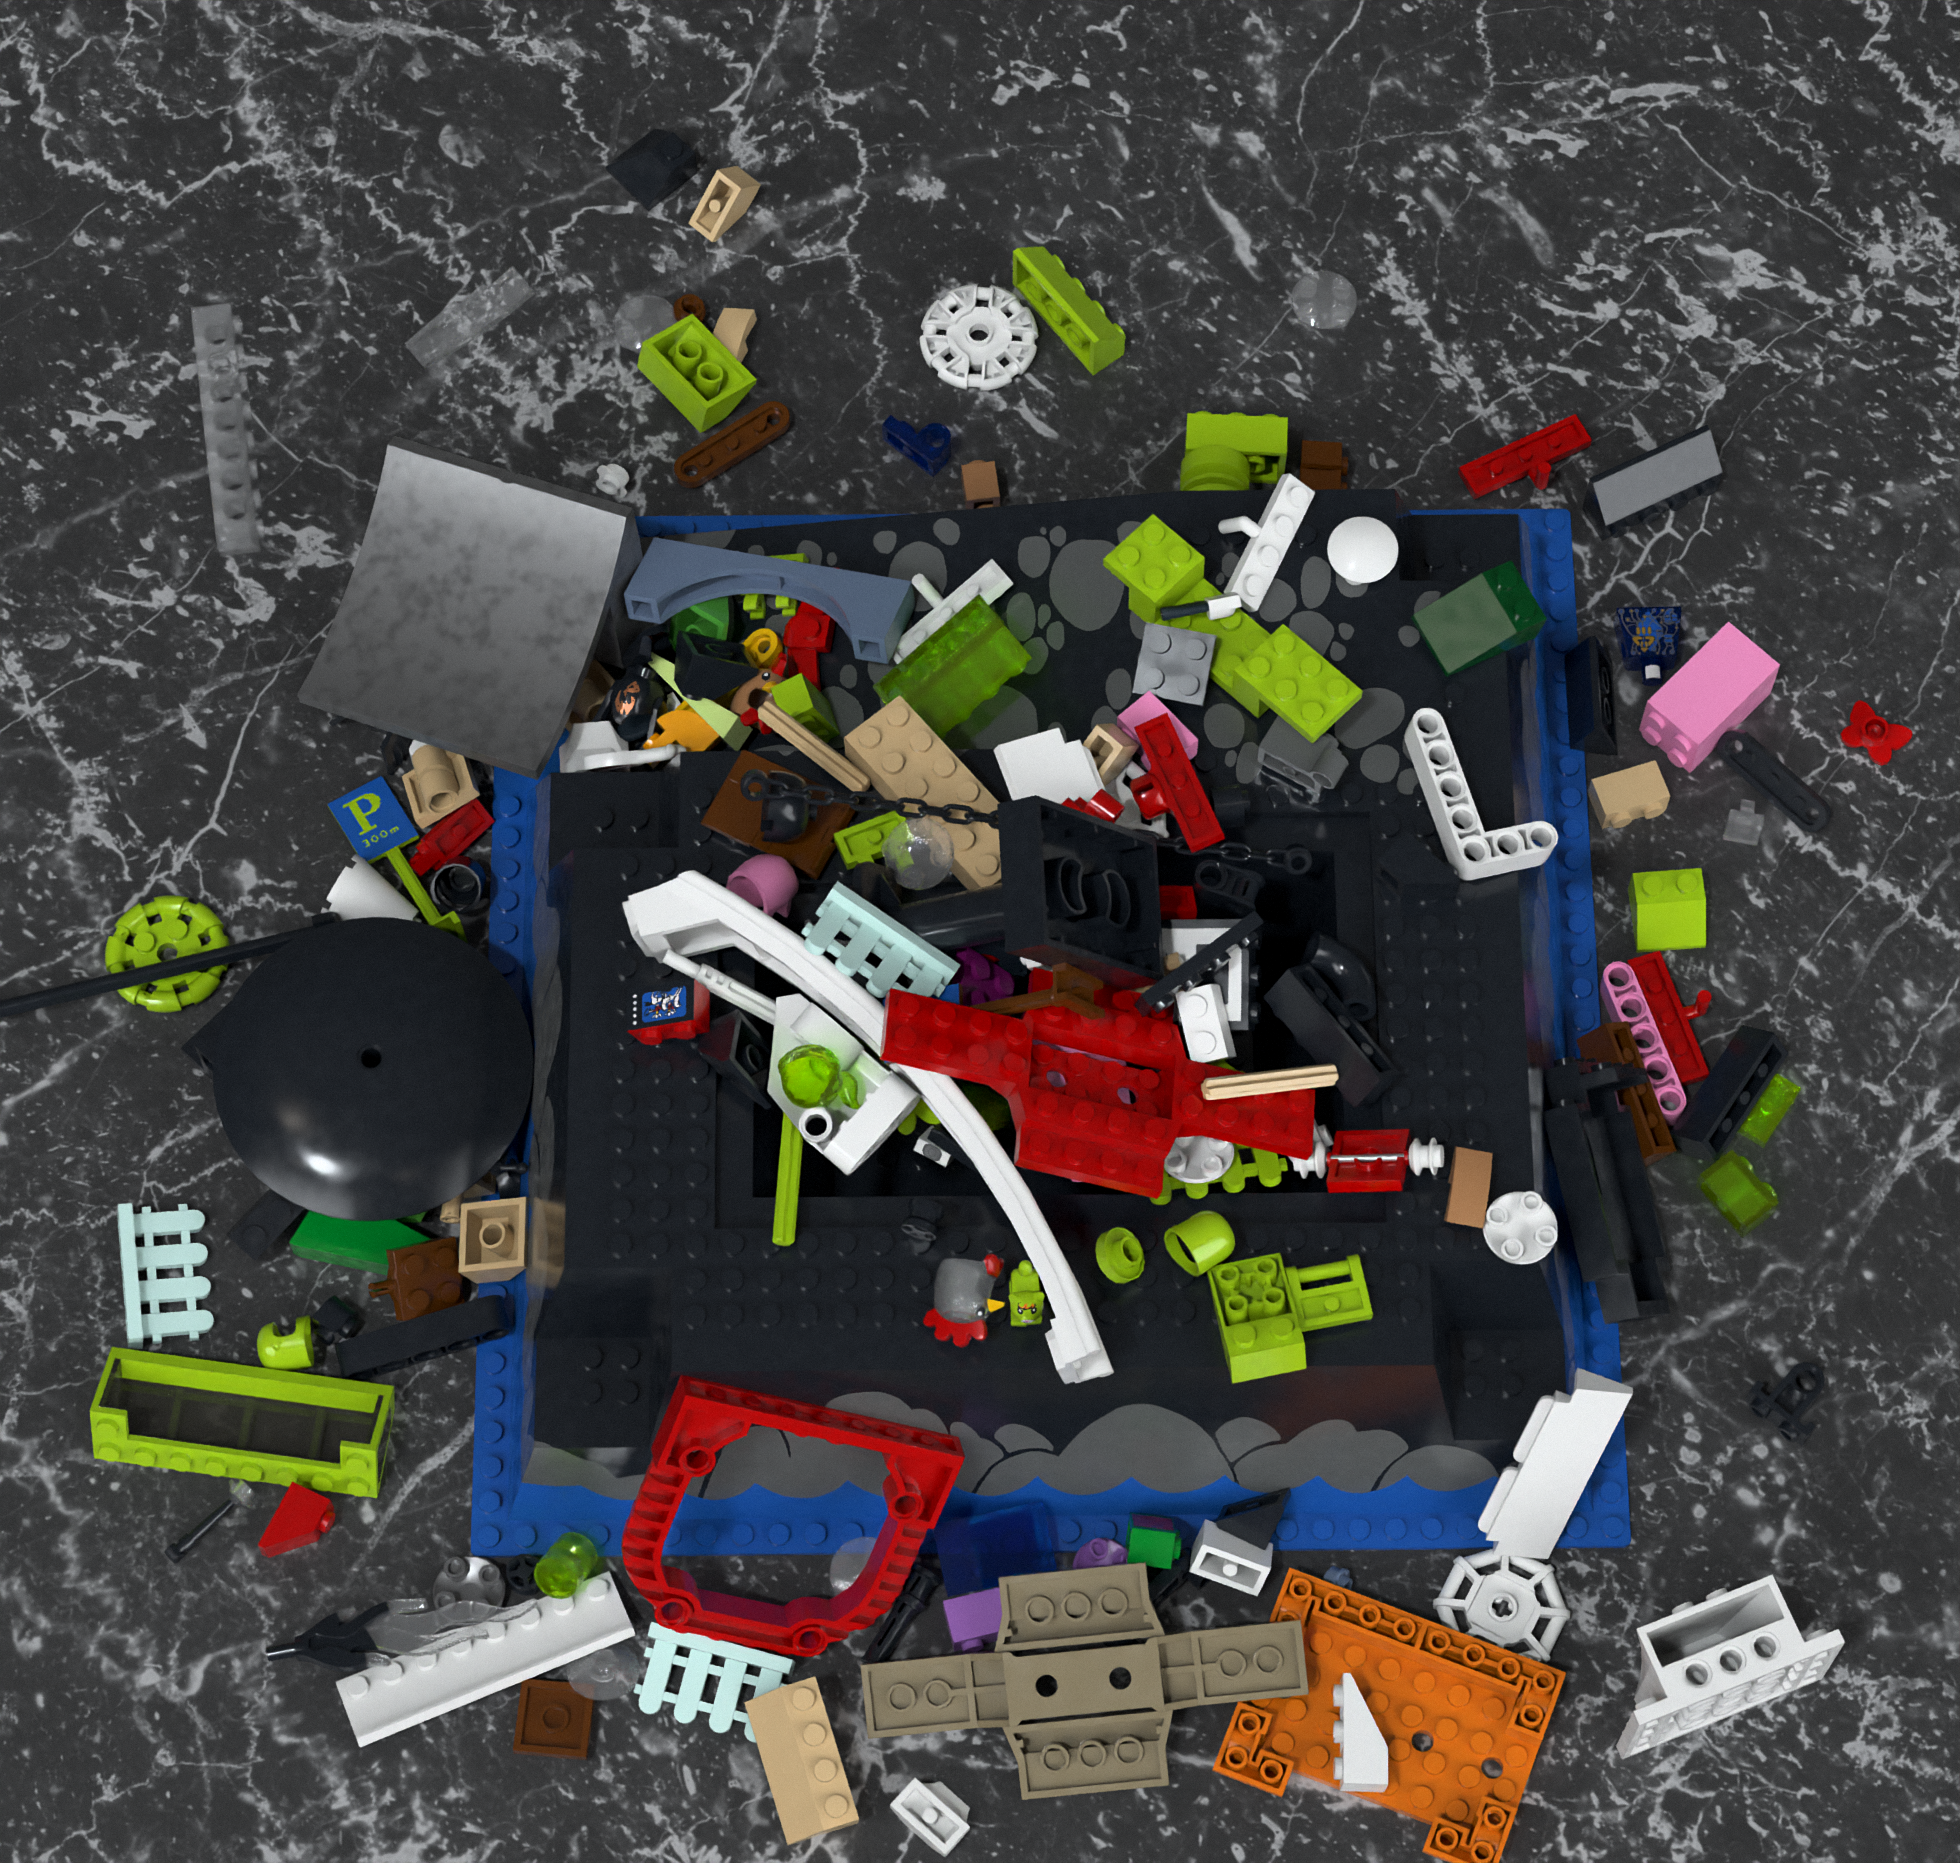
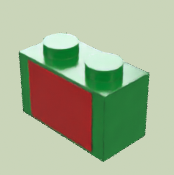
[1125,1512,1181,1569]

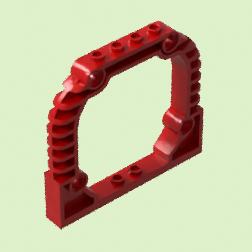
[621,1375,965,1657]

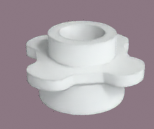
[596,464,629,498]

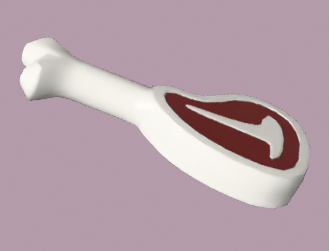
[583,744,687,772]

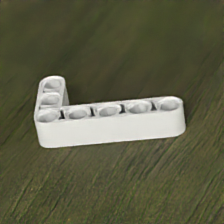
[1404,708,1558,880]

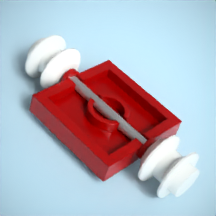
[1293,1129,1444,1193]

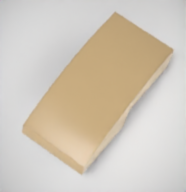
[713,308,757,363]

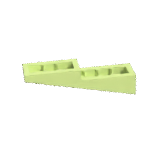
[648,652,753,751]

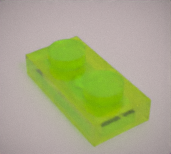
[1738,1073,1801,1148]

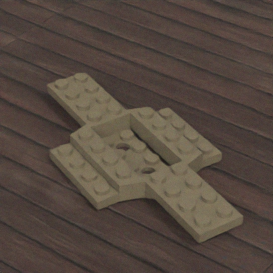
[860,1561,1309,1800]

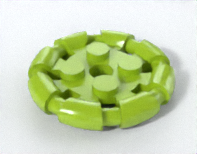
[105,895,230,1013]

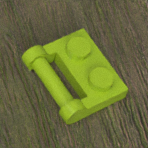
[1284,1254,1373,1332]

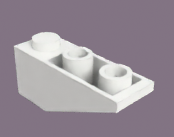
[1333,1673,1388,1792]

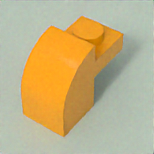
[642,710,722,769]

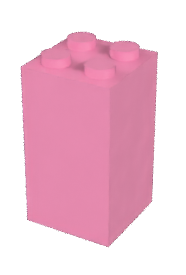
[1639,622,1780,773]

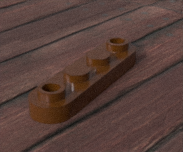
[674,401,790,488]

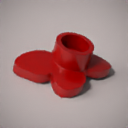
[1840,700,1913,766]

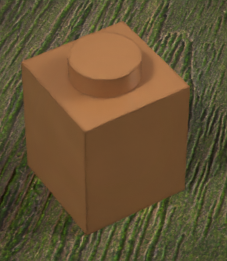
[961,460,1000,509]

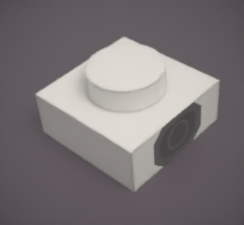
[914,1126,955,1167]

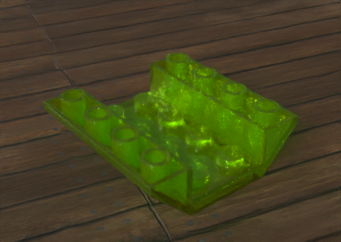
[872,594,1032,740]

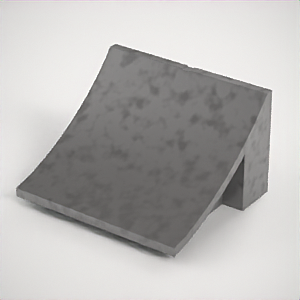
[298,436,655,780]

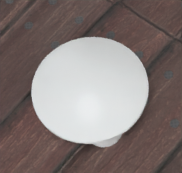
[1327,516,1398,585]
[1164,1136,1234,1183]
[1483,1191,1558,1265]

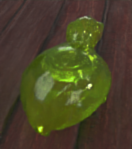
[777,1044,861,1110]

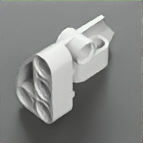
[767,993,920,1176]

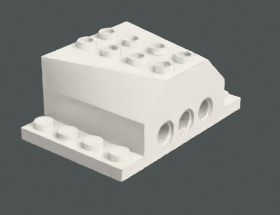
[1616,1575,1845,1759]

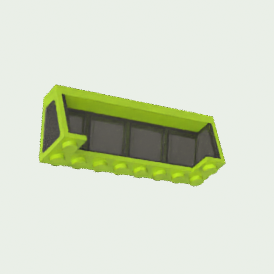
[90,1347,395,1498]

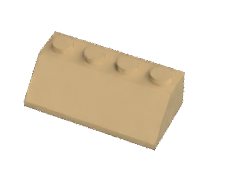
[744,1676,859,1845]

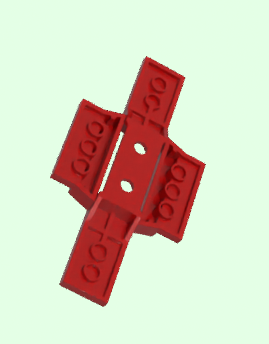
[880,967,1315,1199]

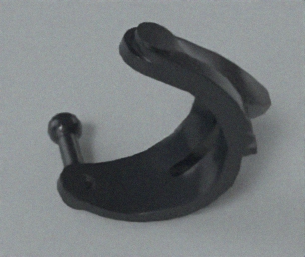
[490,1142,528,1199]

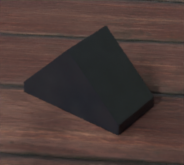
[1216,1487,1292,1550]

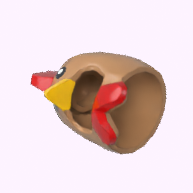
[729,651,787,735]

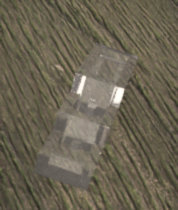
[405,266,535,369]

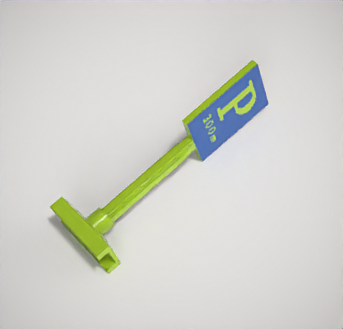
[327,776,468,943]

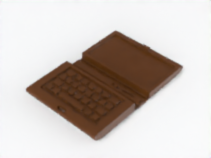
[700,750,858,880]

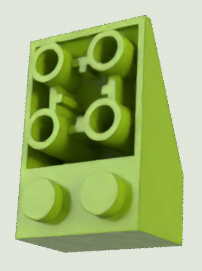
[1207,1253,1307,1384]

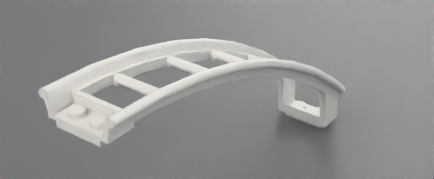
[622,870,1114,1384]

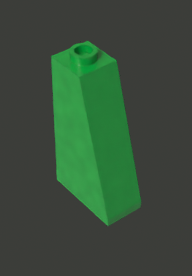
[289,1211,431,1275]

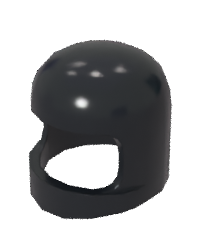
[430,856,486,915]

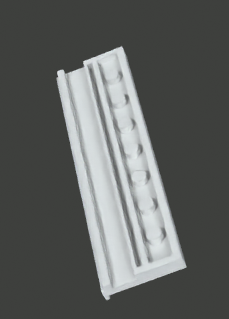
[336,1571,635,1747]

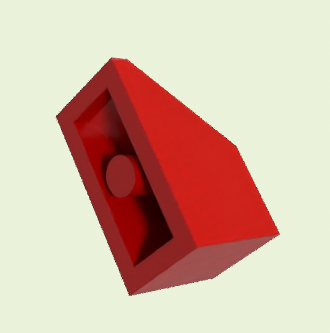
[258,1482,336,1558]

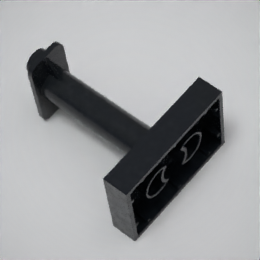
[849,795,1165,1005]

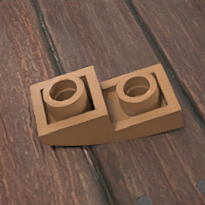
[1444,1146,1493,1228]

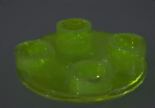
[954,1080,1012,1132]

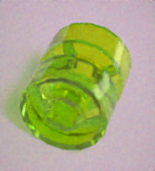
[534,1532,598,1599]

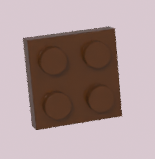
[513,1679,596,1760]

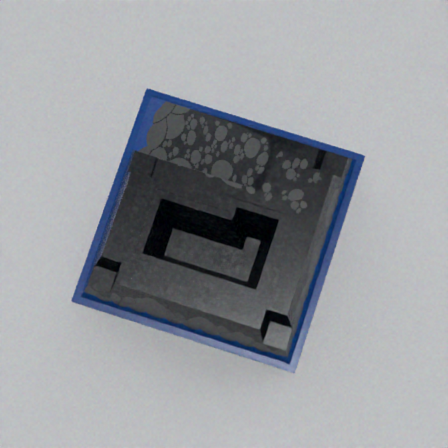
[471,489,1631,1558]

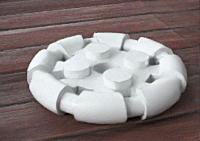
[919,284,1038,391]

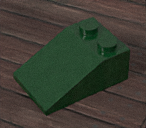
[1411,560,1547,677]

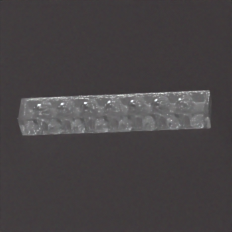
[191,303,265,557]

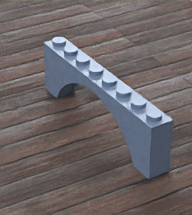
[624,537,916,664]

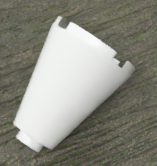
[321,854,422,923]

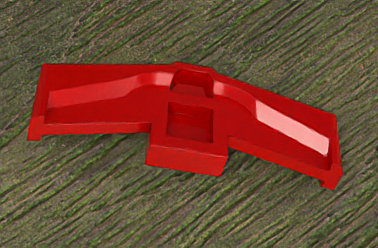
[782,567,840,692]

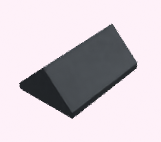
[1564,636,1618,756]

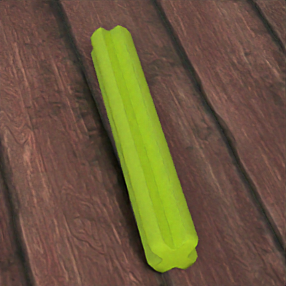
[772,1112,803,1246]

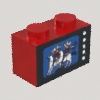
[626,978,710,1045]

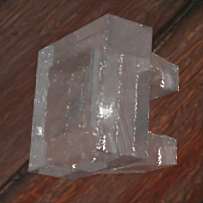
[1723,799,1764,846]

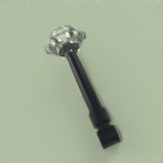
[164,1479,256,1564]

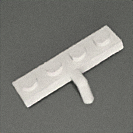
[1218,473,1315,612]
[892,559,1013,675]

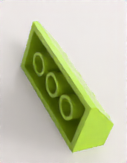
[1013,247,1126,375]

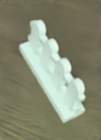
[801,881,960,998]
[117,1203,214,1350]
[634,1622,796,1743]

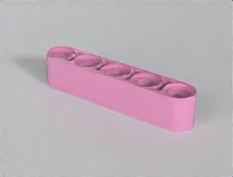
[1599,961,1686,1127]

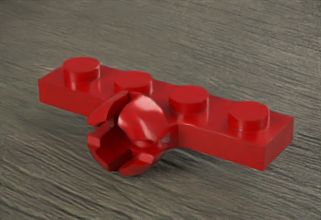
[1130,713,1225,853]

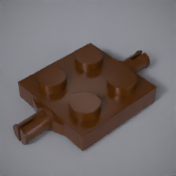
[368,1235,465,1321]

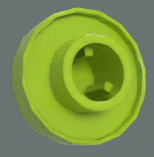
[1095,1227,1145,1284]

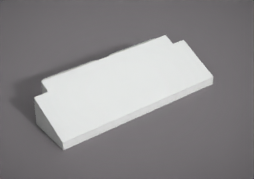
[994,728,1105,804]
[1478,1368,1633,1559]

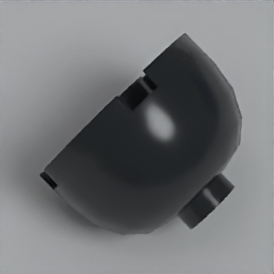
[760,770,818,843]

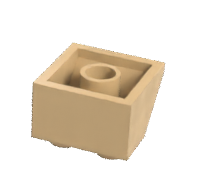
[458,1197,529,1284]

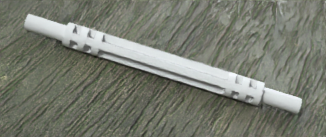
[662,949,895,1073]

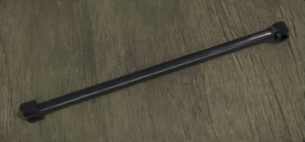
[0,911,337,1018]

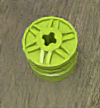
[1180,445,1250,491]

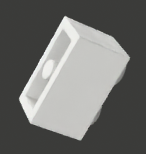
[1175,984,1237,1064]
[1189,1519,1273,1597]

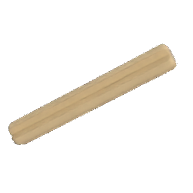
[758,700,871,792]
[1201,1063,1339,1100]

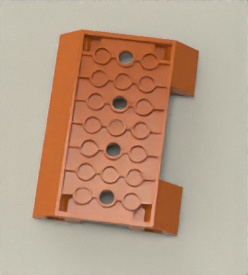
[1212,1567,1566,1863]

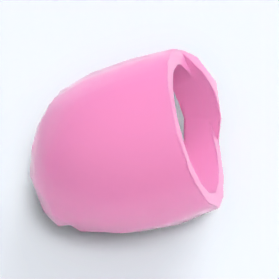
[726,854,799,918]

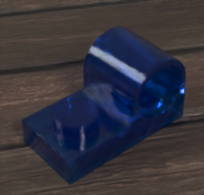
[882,415,951,477]

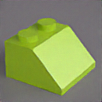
[1628,868,1706,953]

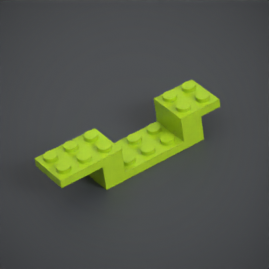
[1103,514,1363,744]

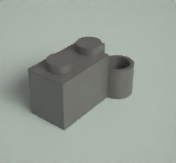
[1257,715,1349,795]

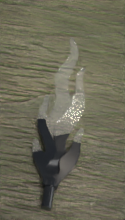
[266,1598,537,1672]

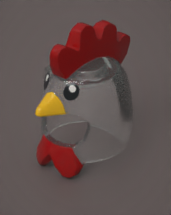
[923,1253,1005,1348]

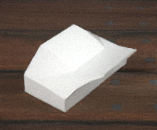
[559,721,630,773]
[890,1778,970,1857]

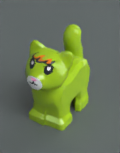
[1008,1260,1045,1327]

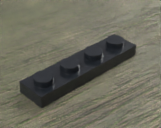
[1134,911,1264,1017]

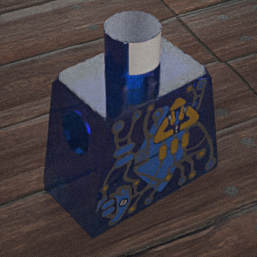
[1613,606,1682,686]

